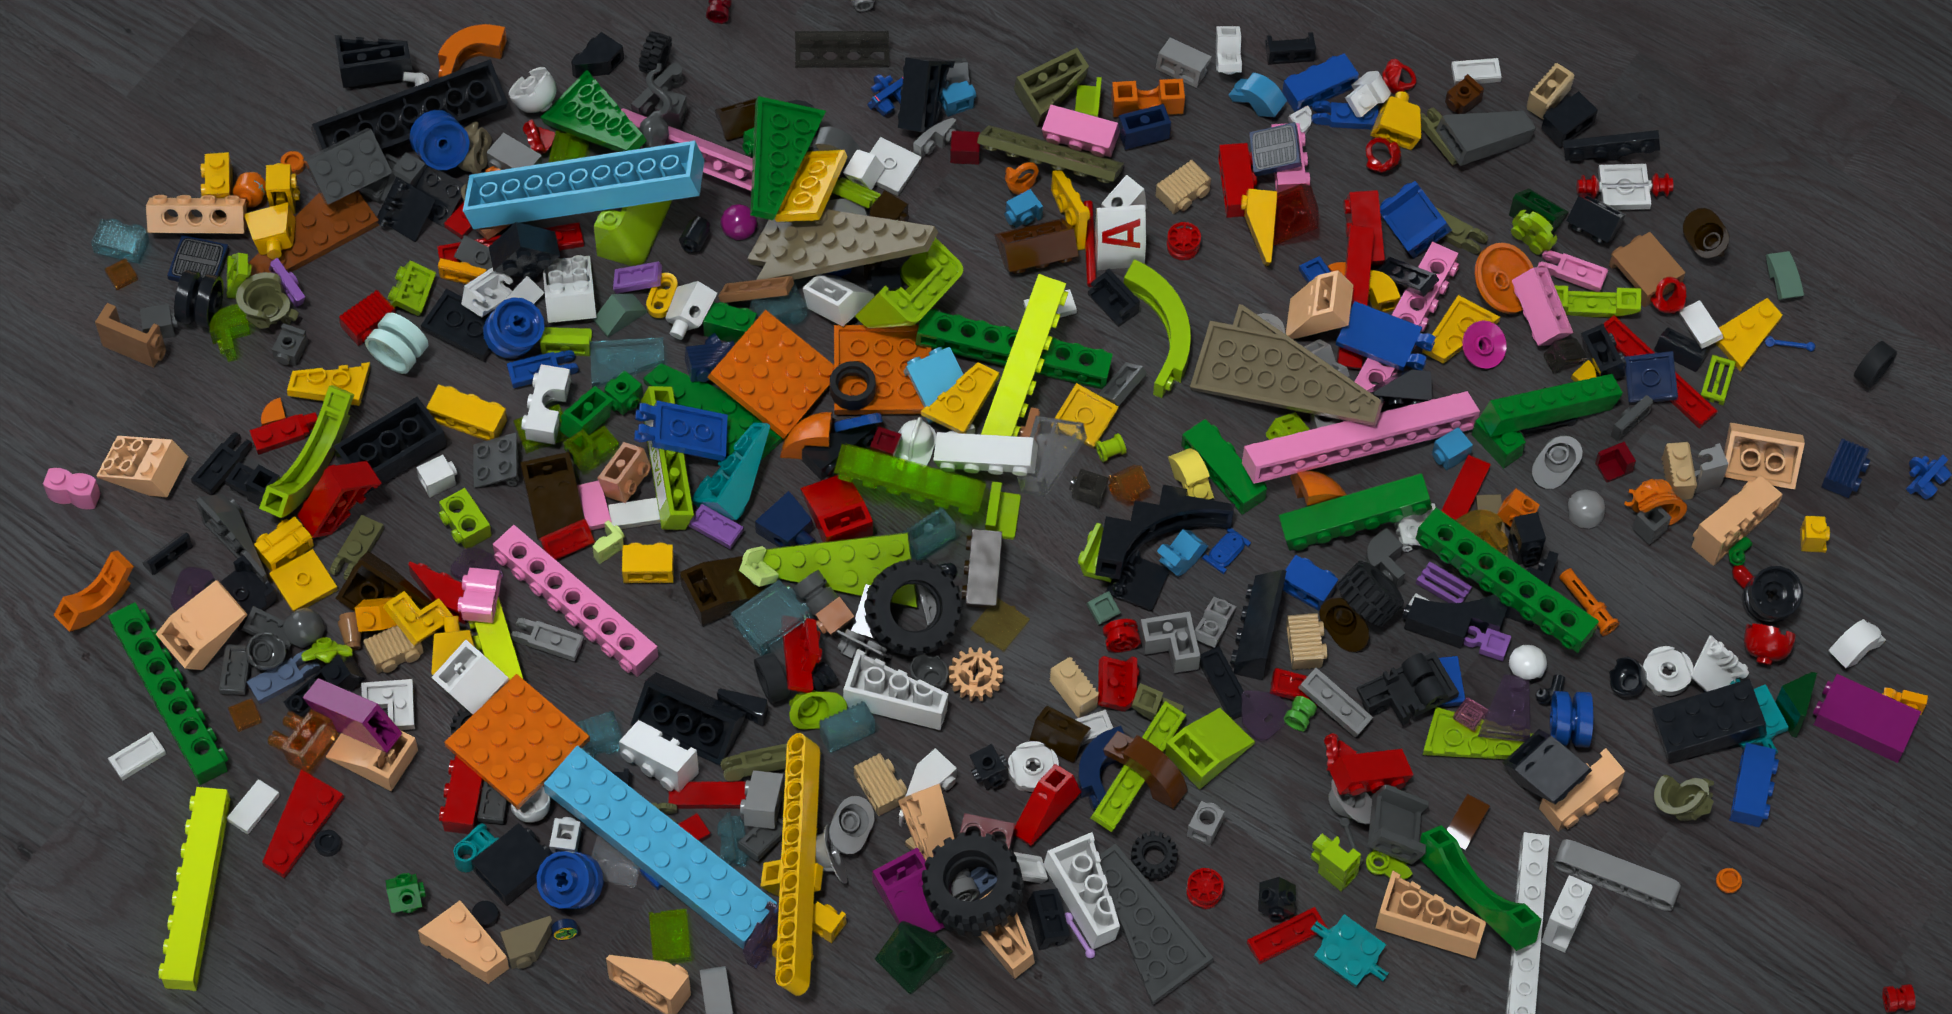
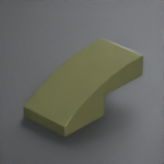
[1131,683,1184,720]

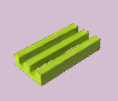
[832,177,881,208]
[1701,355,1736,405]

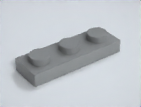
[1298,667,1373,738]

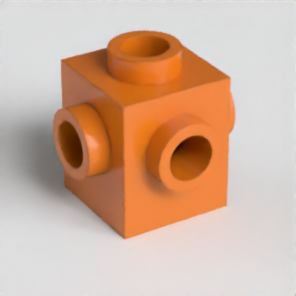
[1496,488,1540,527]

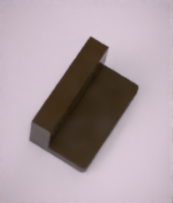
[715,98,757,140]
[1029,705,1091,763]

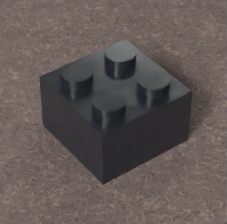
[489,222,560,280]

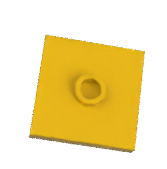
[1052,383,1119,449]
[269,549,338,612]

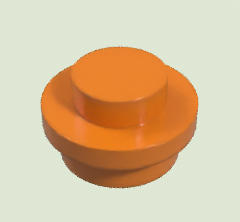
[1716,868,1742,893]

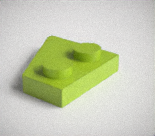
[227,253,251,299]

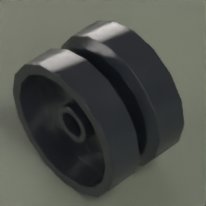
[174,270,224,328]

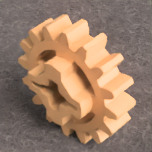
[949,647,1003,701]

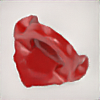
[1382,59,1416,95]
[523,119,555,154]
[1365,137,1401,173]
[1650,277,1687,313]
[1324,733,1357,771]

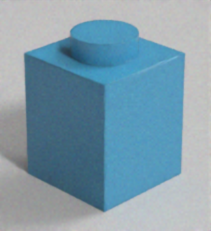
[1432,427,1473,471]

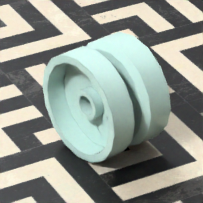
[365,313,429,374]

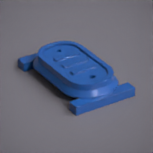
[1202,528,1251,574]

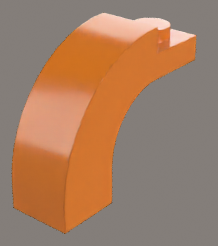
[438,24,507,78]
[53,550,134,632]

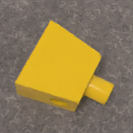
[1370,91,1421,150]
[244,202,296,259]
[432,616,476,675]

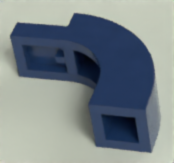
[1078,726,1124,810]

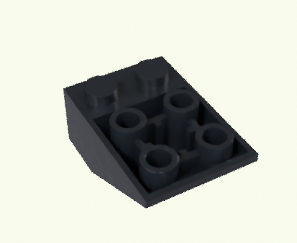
[1502,729,1592,805]

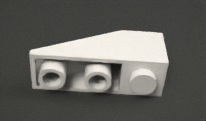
[899,748,957,828]

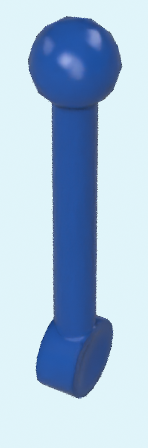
[1765,336,1815,351]

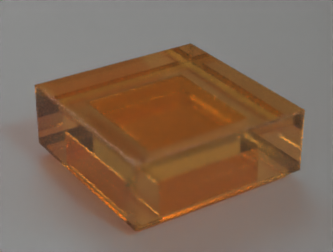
[105,258,138,291]
[228,698,262,732]

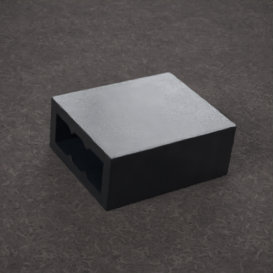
[471,823,553,906]

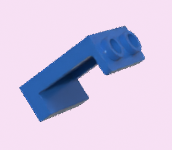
[1380,181,1452,259]

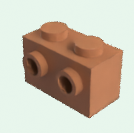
[598,442,651,503]

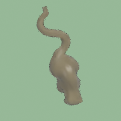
[458,122,492,201]

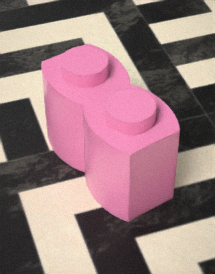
[43,468,101,509]
[458,568,501,623]

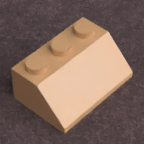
[1724,423,1805,490]

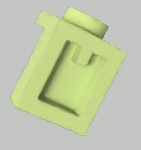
[592,520,625,564]

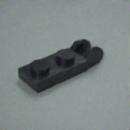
[191,432,253,495]

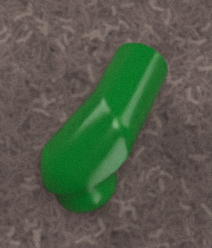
[1728,536,1752,566]

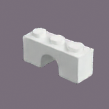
[521,364,571,444]

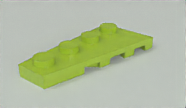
[1422,707,1533,759]

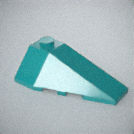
[691,423,770,520]

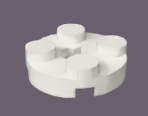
[1643,646,1693,696]
[1008,741,1059,792]

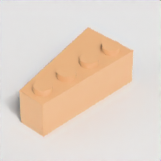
[1692,475,1783,566]
[1376,870,1486,959]

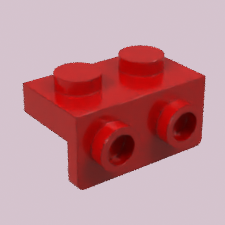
[1098,656,1139,712]

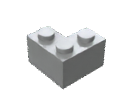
[1139,611,1200,673]

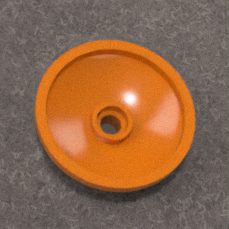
[1475,243,1533,313]

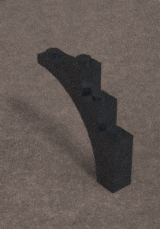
[1095,485,1235,580]

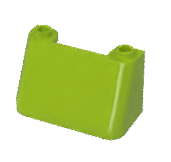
[594,200,672,266]
[855,238,963,329]

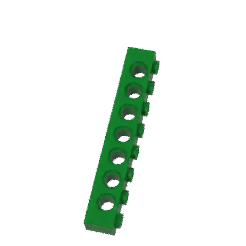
[915,309,1113,389]
[1415,508,1599,653]
[108,602,229,785]

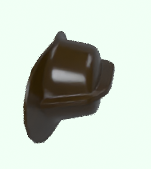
[1683,208,1730,259]
[1319,598,1369,652]

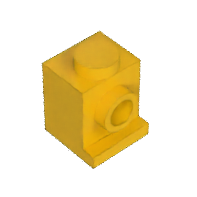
[1800,516,1830,553]
[812,901,846,943]

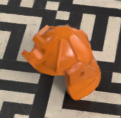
[1624,479,1687,526]

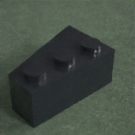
[335,35,413,88]
[898,57,955,132]

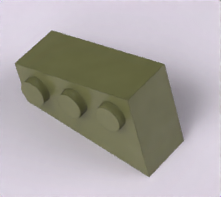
[1014,48,1089,127]

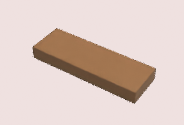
[719,276,794,303]

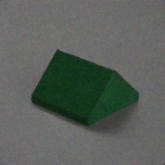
[1509,188,1569,234]
[1775,672,1817,738]

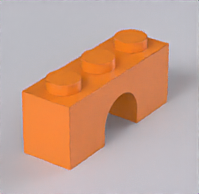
[1111,79,1185,117]

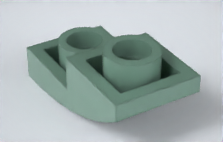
[1766,251,1804,300]

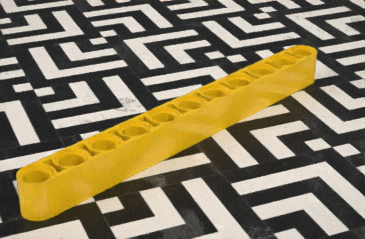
[775,733,820,996]

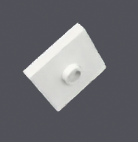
[870,137,922,196]

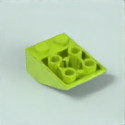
[1165,708,1255,790]

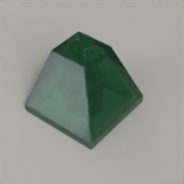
[875,921,953,994]

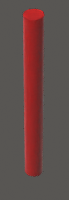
[1083,200,1096,287]

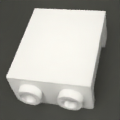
[1541,875,1592,953]

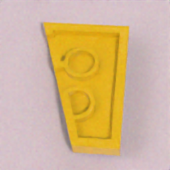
[287,362,370,406]

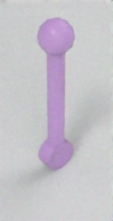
[1065,912,1095,959]

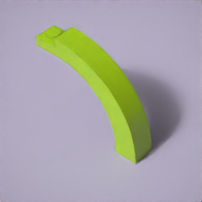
[1123,259,1191,398]
[259,385,354,518]

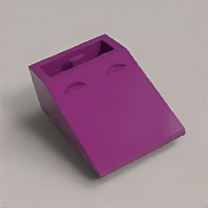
[872,847,945,945]

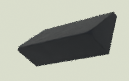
[1654,327,1710,372]
[142,532,192,575]

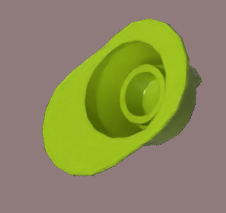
[789,690,847,729]

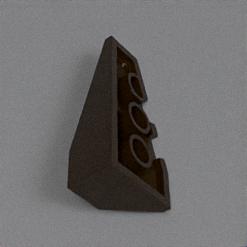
[335,551,432,611]

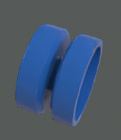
[409,110,470,170]
[483,297,544,359]
[1550,691,1593,748]
[537,851,603,909]

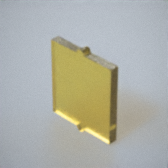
[971,598,1030,652]

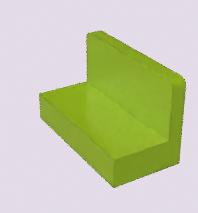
[1075,77,1102,117]
[540,327,592,356]
[985,481,1021,540]

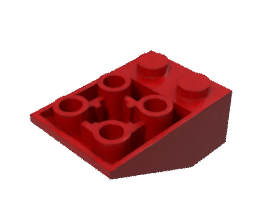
[800,473,873,542]

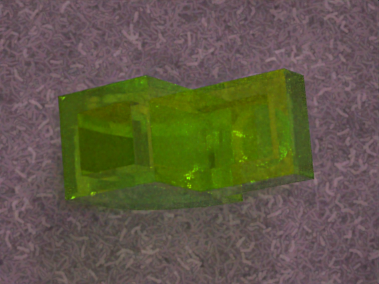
[209,304,251,362]
[563,425,619,471]

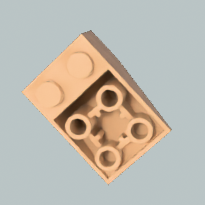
[1286,270,1353,339]
[96,436,188,497]
[156,580,248,670]
[326,730,418,792]

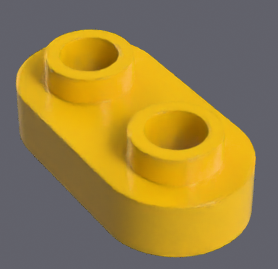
[646,273,678,318]

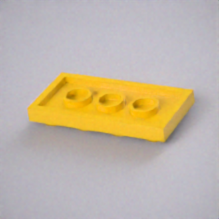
[775,150,847,222]

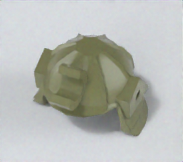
[236,272,299,329]
[1654,775,1714,821]

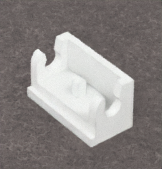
[461,267,513,317]

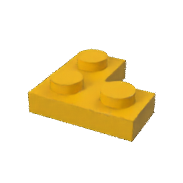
[383,591,453,646]

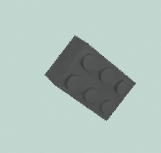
[303,128,392,204]

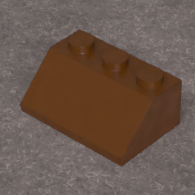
[994,218,1079,274]

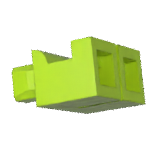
[1311,833,1361,892]

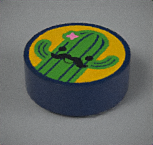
[551,919,578,941]

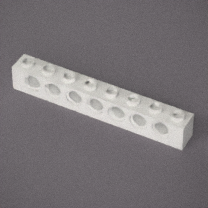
[1506,832,1550,1014]

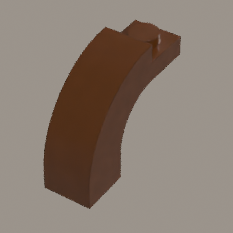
[1103,731,1187,809]

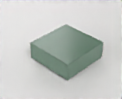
[1086,591,1121,625]

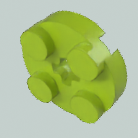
[1511,210,1557,255]

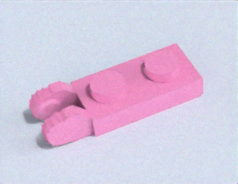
[1537,250,1608,292]

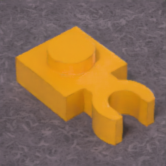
[1882,688,1928,715]

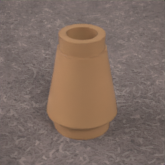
[337,612,362,651]

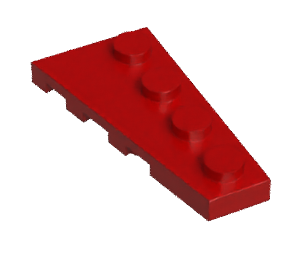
[262,769,344,878]

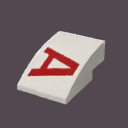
[1095,204,1146,270]

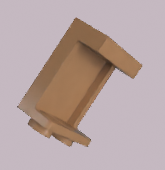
[1609,232,1686,308]
[95,303,166,368]

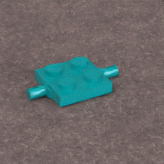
[1730,679,1788,755]
[1310,914,1389,988]

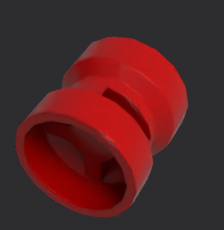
[1882,984,1916,1013]

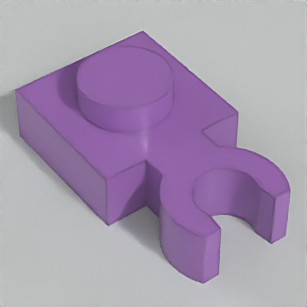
[1464,626,1511,661]

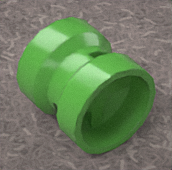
[1284,696,1317,731]

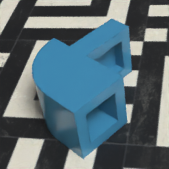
[1229,73,1287,117]
[1157,529,1208,576]

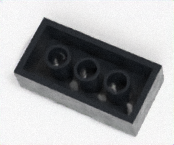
[333,396,447,494]
[1652,679,1767,764]

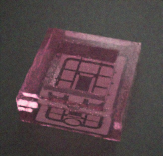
[1453,697,1489,731]

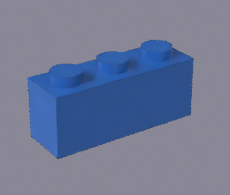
[1282,53,1359,112]
[1729,742,1779,827]

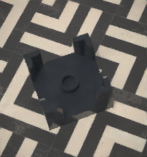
[204,555,278,631]

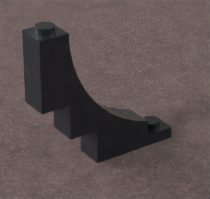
[1402,550,1559,649]

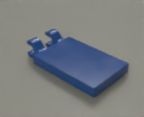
[1336,301,1436,371]
[634,401,728,461]

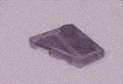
[742,901,779,969]

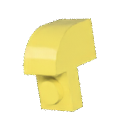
[1168,448,1214,500]

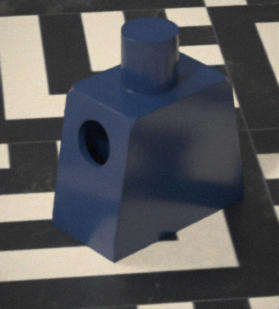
[755,491,816,547]

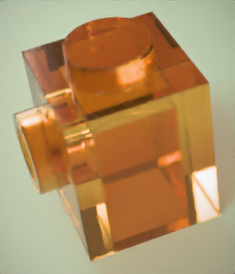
[1108,464,1151,502]

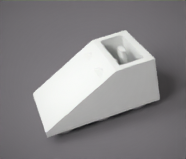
[543,255,596,323]

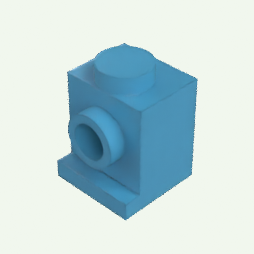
[940,81,976,117]
[1004,189,1043,228]

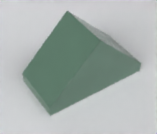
[594,294,647,338]

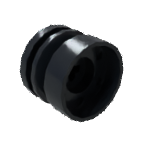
[1742,566,1803,624]

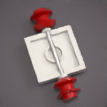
[1576,164,1673,210]

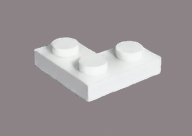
[361,679,415,730]

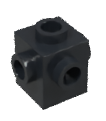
[969,744,1009,790]
[1258,877,1296,920]

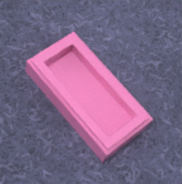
[577,480,612,531]

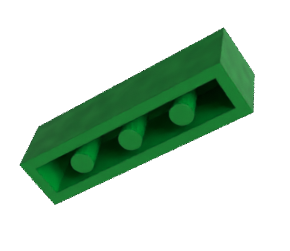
[1181,419,1267,515]

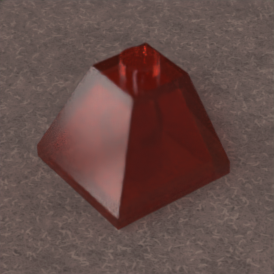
[1273,183,1319,246]

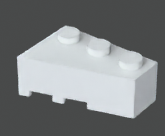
[619,720,699,792]

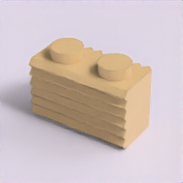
[1526,63,1575,119]
[1156,160,1211,214]
[1661,442,1697,500]
[1286,613,1327,670]
[363,625,424,674]
[1050,657,1099,718]
[854,753,907,816]

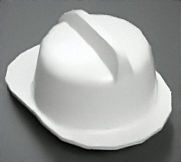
[895,417,937,473]

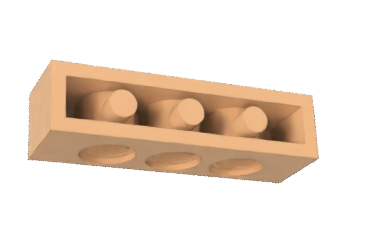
[146,195,247,234]

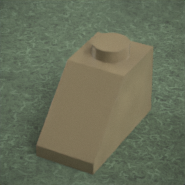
[500,916,553,969]

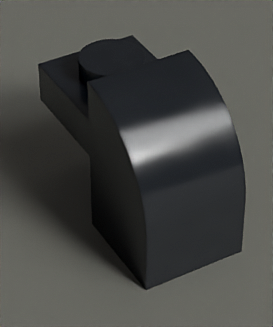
[225,462,280,505]

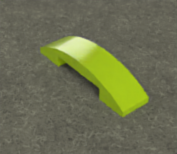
[1554,285,1641,317]

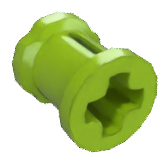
[1095,433,1126,462]

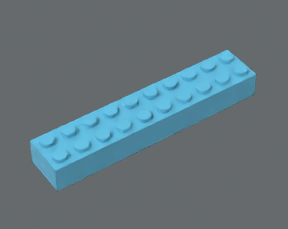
[463,141,705,229]
[544,745,777,950]

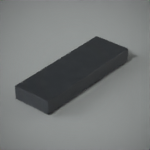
[1377,257,1439,297]
[1199,646,1253,720]

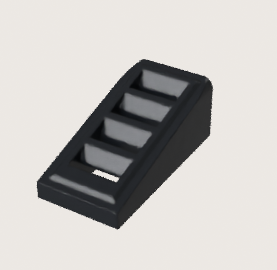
[717,688,768,726]

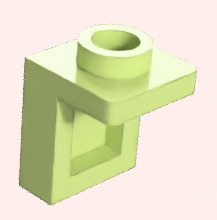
[739,546,779,587]

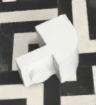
[1216,26,1242,74]
[1345,71,1391,117]
[1829,619,1886,668]

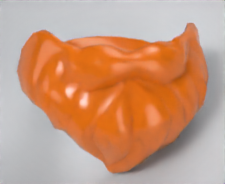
[1005,162,1039,195]

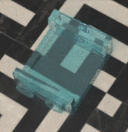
[731,580,811,656]

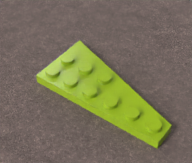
[763,532,918,607]

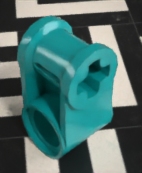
[453,823,499,873]

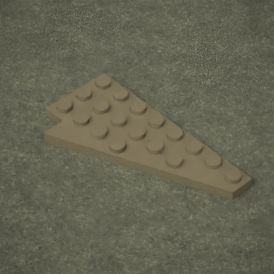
[747,209,938,280]
[1190,304,1383,426]

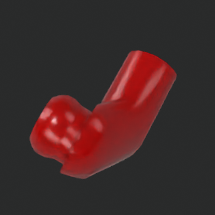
[1732,565,1754,588]

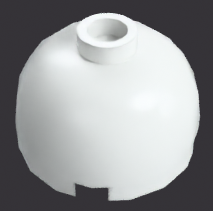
[509,67,557,113]

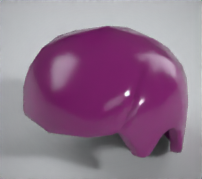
[720,204,757,240]

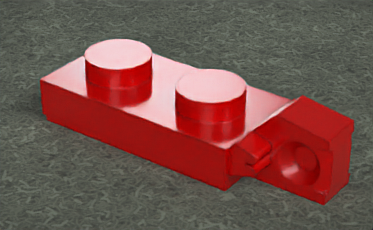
[249,412,318,455]

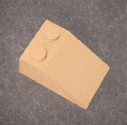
[606,955,691,1014]

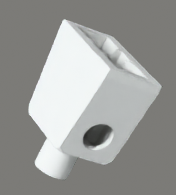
[1101,175,1147,210]
[665,281,717,340]

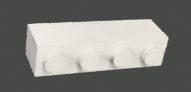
[933,432,1038,476]

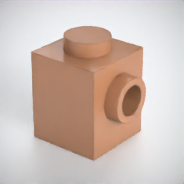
[815,596,855,636]

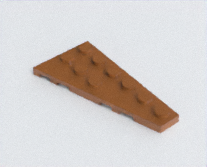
[246,190,379,279]

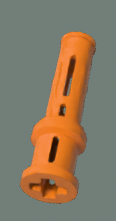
[1559,568,1620,636]

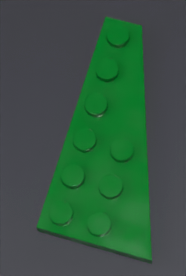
[540,70,647,152]
[750,96,826,220]
[643,363,787,461]

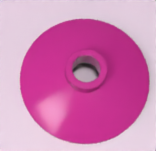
[1462,320,1507,369]

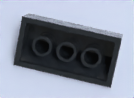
[1230,570,1287,681]
[630,672,746,766]

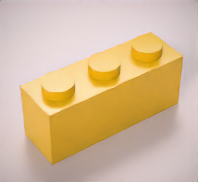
[426,384,507,441]

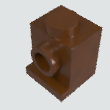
[1445,74,1484,114]

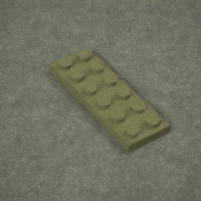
[977,125,1124,183]

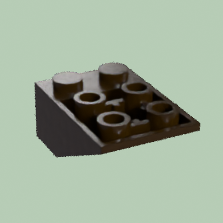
[864,190,909,279]
[520,452,584,540]
[680,556,770,626]

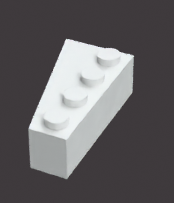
[843,649,948,730]
[1044,832,1120,949]

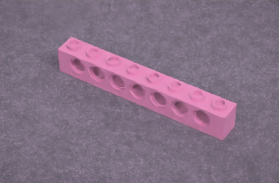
[1354,242,1460,406]
[493,525,658,677]

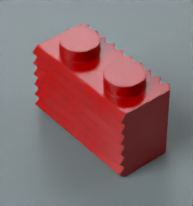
[339,290,396,346]

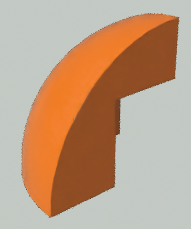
[780,412,833,459]
[1290,470,1347,506]

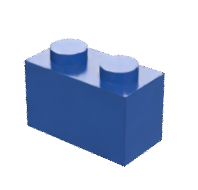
[1283,555,1339,611]

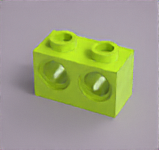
[438,488,492,550]

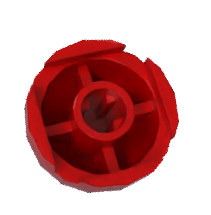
[1744,623,1796,666]

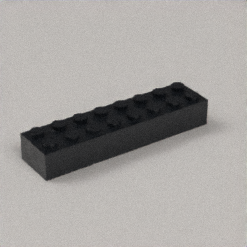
[311,59,508,153]

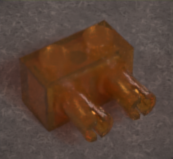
[268,709,338,773]

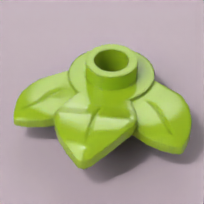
[301,637,353,663]
[1366,849,1413,880]

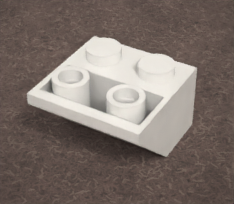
[802,274,874,326]
[431,640,509,714]

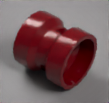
[706,0,732,24]

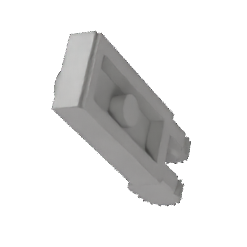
[510,618,584,662]

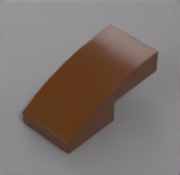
[1447,794,1490,850]

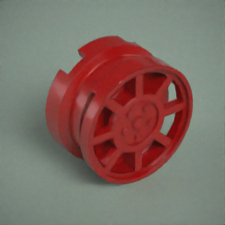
[1166,222,1201,260]
[1103,619,1141,653]
[1186,868,1224,909]

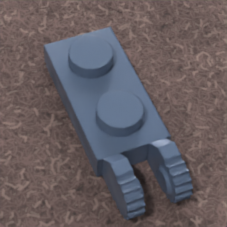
[247,650,321,705]

